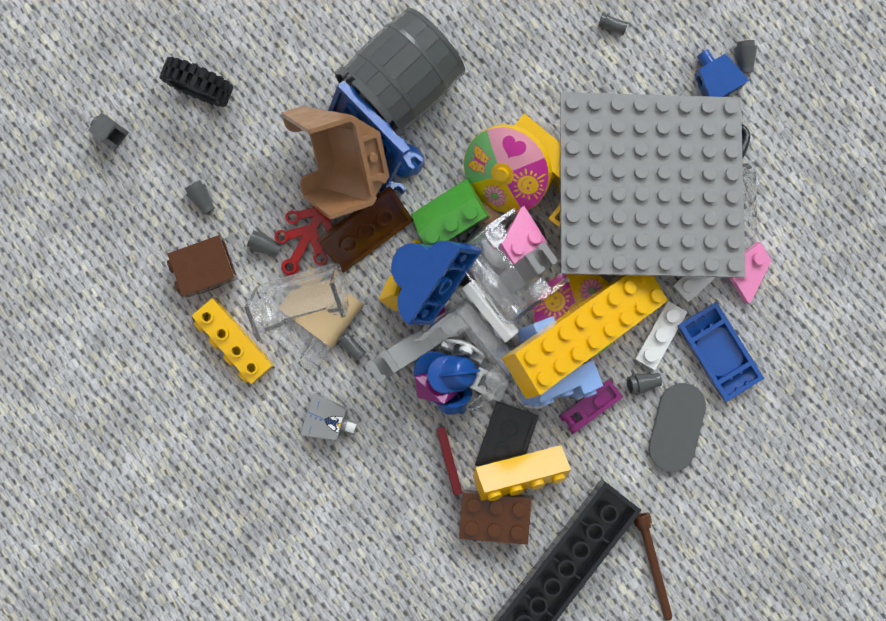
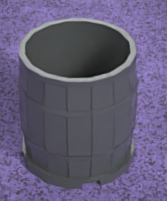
[334,8,466,137]

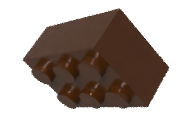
[459,490,532,545]

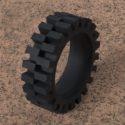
[159,57,234,107]

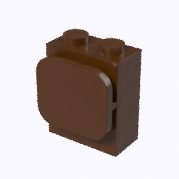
[167,235,238,298]

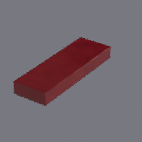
[436,426,462,495]

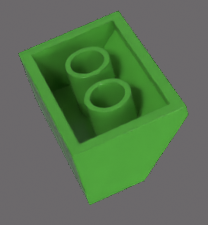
[411,178,491,246]

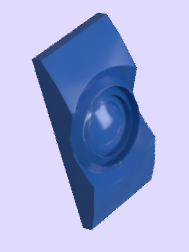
[677,302,765,402]

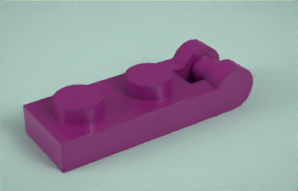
[559,379,623,434]

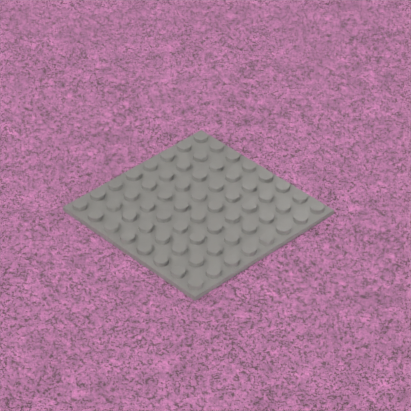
[560,92,745,278]

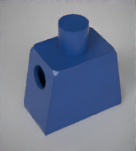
[694,49,749,97]

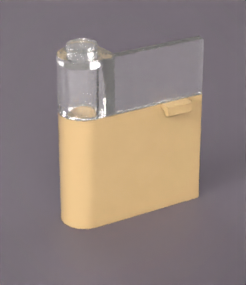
[263,266,364,371]

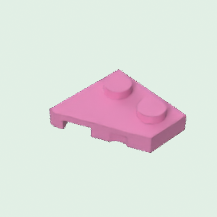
[498,206,547,266]
[728,242,772,303]

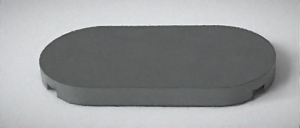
[648,383,706,472]

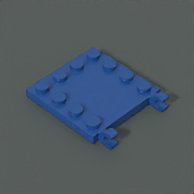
[328,81,423,196]

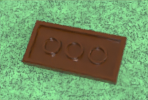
[317,186,413,273]

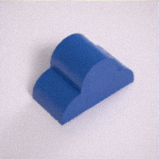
[391,241,482,325]

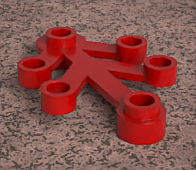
[274,206,333,277]

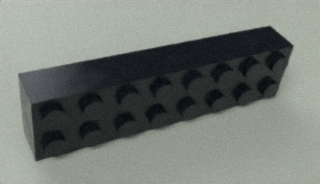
[492,479,642,621]

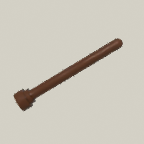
[633,512,672,621]

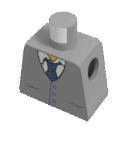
[300,393,357,440]

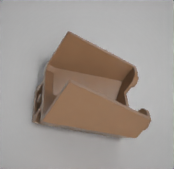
[281,106,389,219]

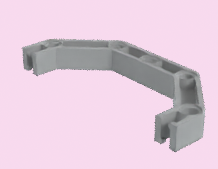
[366,242,558,383]

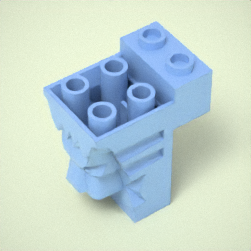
[518,316,603,407]

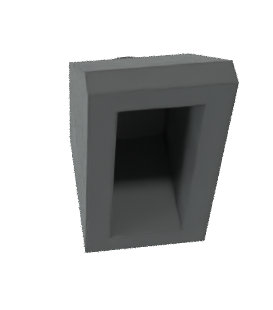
[88,112,129,150]

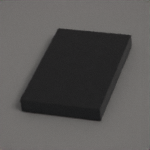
[475,401,539,466]

